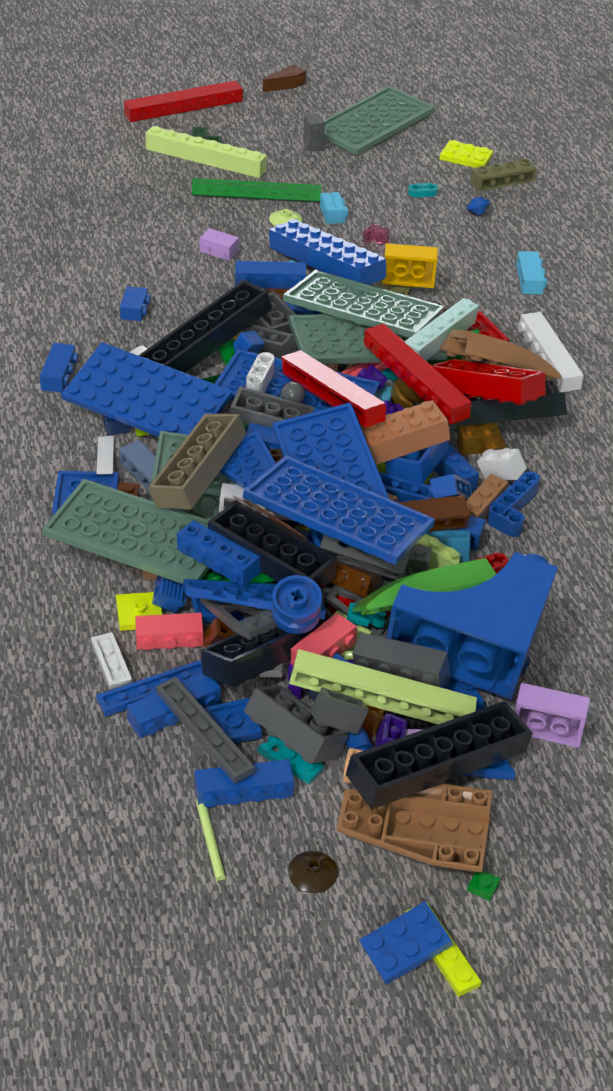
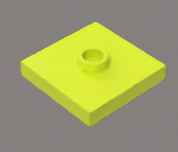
[116,592,162,631]

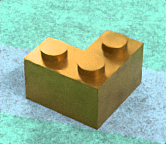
[456,423,507,456]

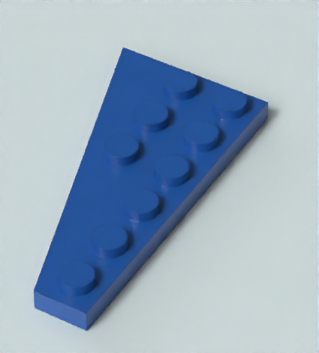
[183,579,326,619]

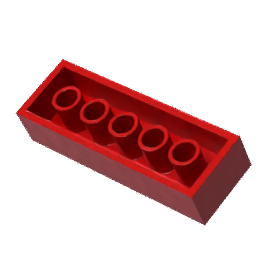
[431,359,545,405]

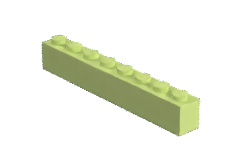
[145,126,266,178]
[289,649,477,724]

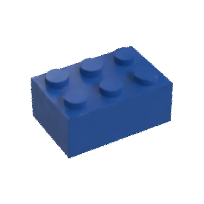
[385,441,449,484]

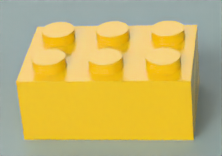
[382,243,438,288]

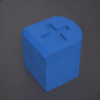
[233,331,265,353]

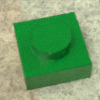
[467,870,501,902]

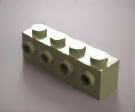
[470,159,537,191]

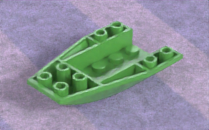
[353,558,496,616]

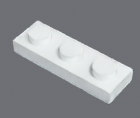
[91,632,132,690]

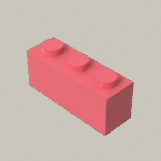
[135,613,203,650]
[291,613,357,665]

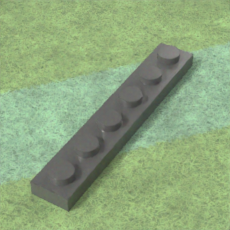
[156,677,255,784]

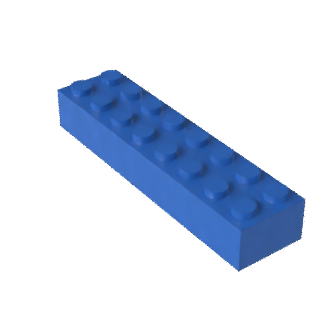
[269,219,386,285]

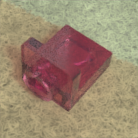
[363,223,390,245]

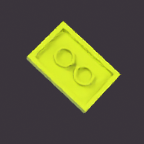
[439,140,493,168]

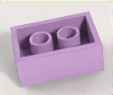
[515,683,590,748]

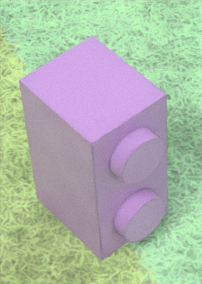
[199,228,239,261]

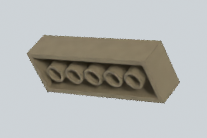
[148,414,246,509]

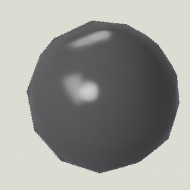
[281,382,305,403]

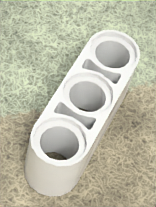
[246,352,274,393]

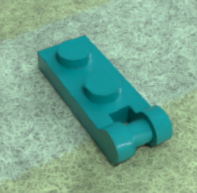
[257,735,324,785]

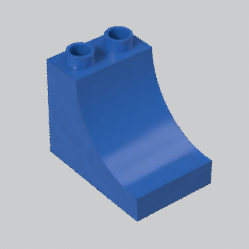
[387,552,558,700]

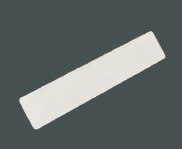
[97,436,114,474]

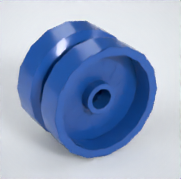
[272,575,322,634]

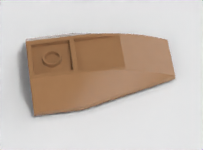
[439,329,562,381]
[337,784,493,872]

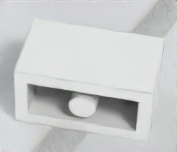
[477,448,527,480]

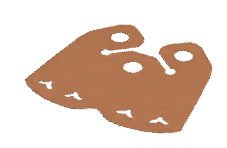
[233,496,307,540]

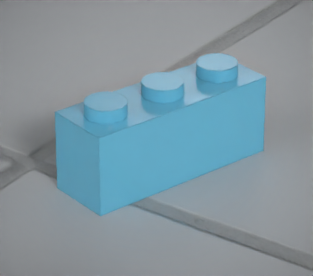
[516,251,547,294]

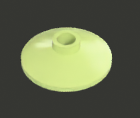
[269,209,302,226]

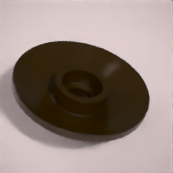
[288,851,338,893]

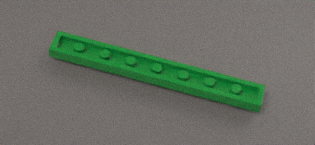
[192,178,322,202]

